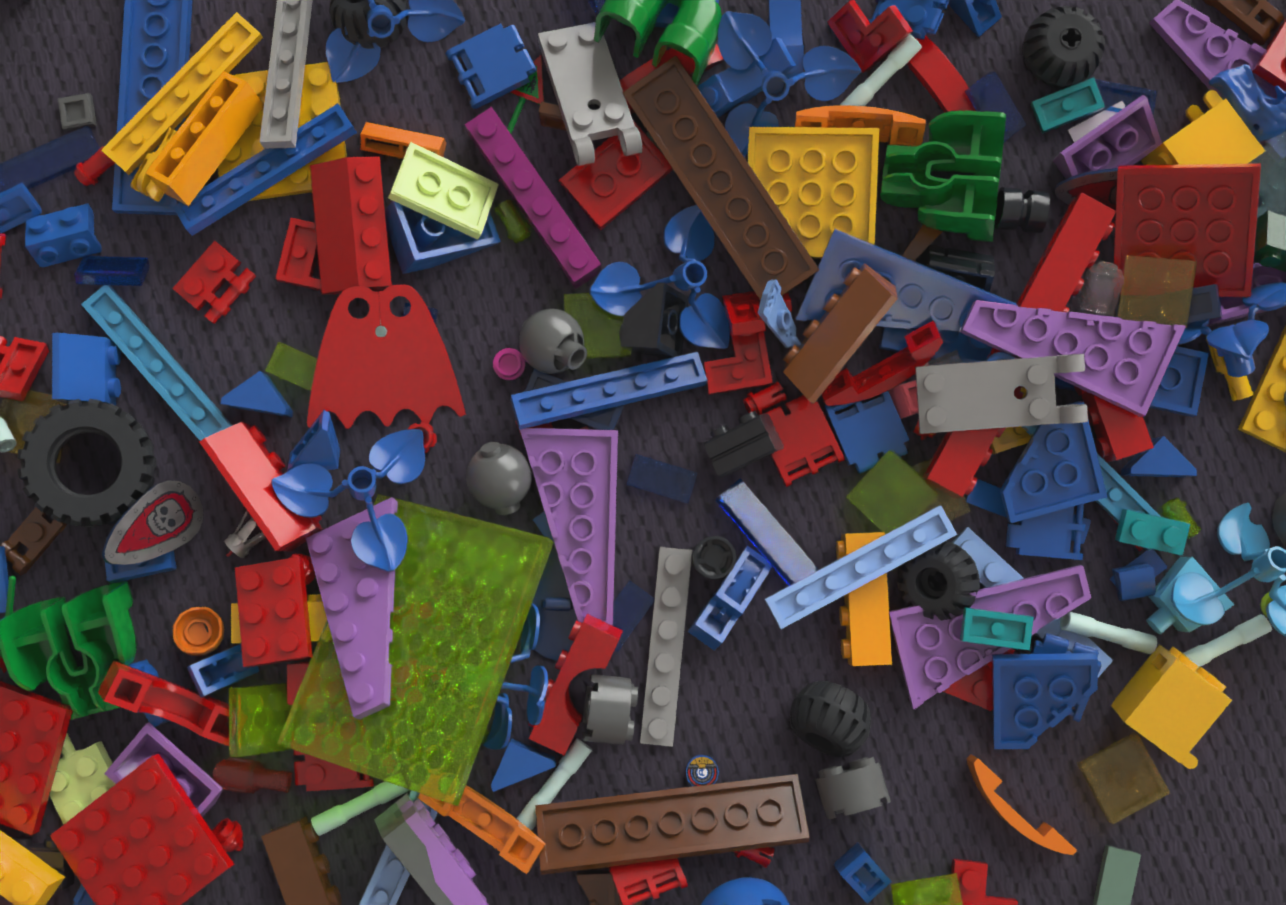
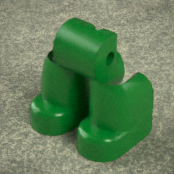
[594,0,722,86]
[880,111,1006,242]
[0,581,137,720]

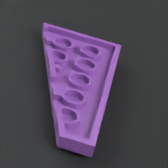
[1149,0,1286,163]
[960,300,1186,417]
[520,428,618,626]
[306,497,398,720]
[889,565,1091,709]

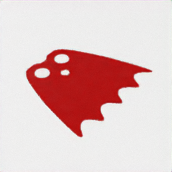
[307,285,466,429]

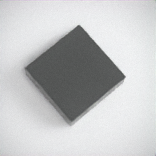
[58,93,97,132]

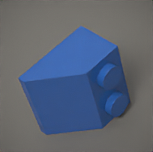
[52,333,121,405]

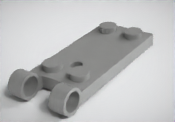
[538,22,642,166]
[915,354,1088,434]

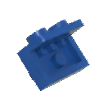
[25,203,102,267]

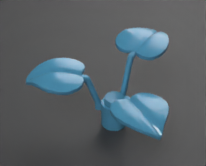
[1171,503,1286,637]

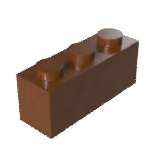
[261,816,342,905]

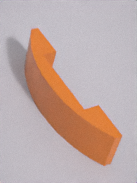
[795,105,926,146]
[967,754,1077,855]
[417,769,546,874]

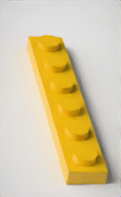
[101,12,263,175]

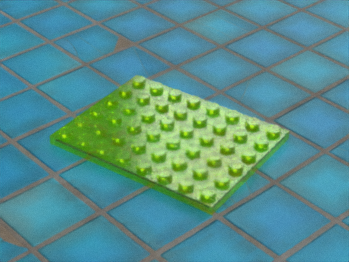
[277,494,554,806]

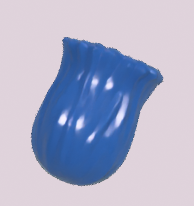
[1209,64,1286,142]

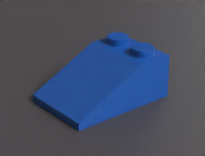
[385,200,501,274]

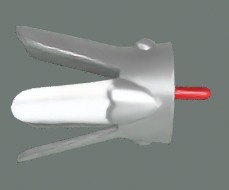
[224,510,266,558]

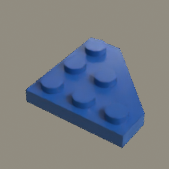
[1000,401,1107,523]
[992,653,1098,749]

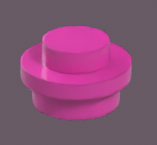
[493,348,525,381]

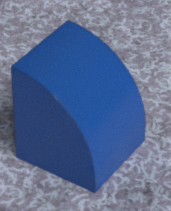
[1112,563,1156,601]

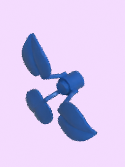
[326,0,465,83]
[718,11,861,158]
[590,205,730,349]
[1178,282,1286,377]
[272,429,425,572]
[461,597,548,750]

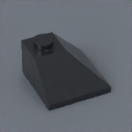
[619,283,689,358]

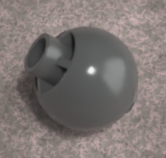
[519,309,587,374]
[466,442,532,515]

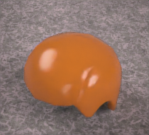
[173,607,225,656]

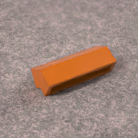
[360,122,446,158]

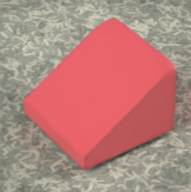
[888,380,918,419]

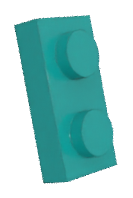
[1031,77,1105,134]
[1115,508,1190,556]
[960,607,1034,650]

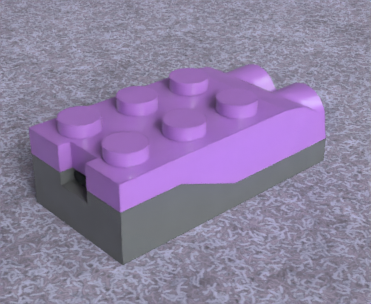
[374,794,489,905]

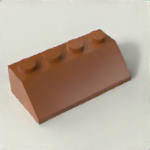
[783,263,898,404]

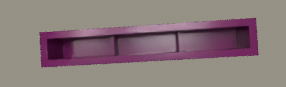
[465,107,602,289]

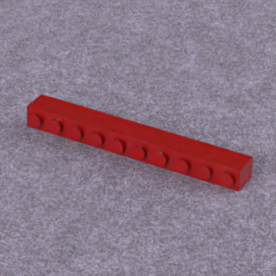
[921,193,1116,499]

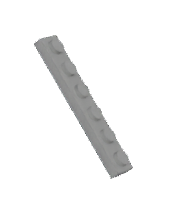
[260,0,313,149]
[640,547,692,747]

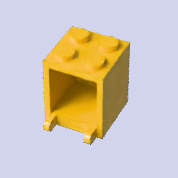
[1141,90,1265,165]
[1111,644,1232,769]

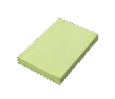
[388,142,499,240]

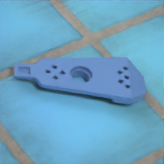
[758,280,801,348]

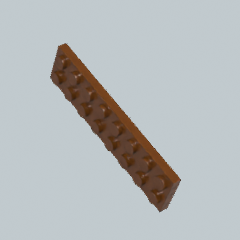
[623,55,819,300]
[535,774,810,875]

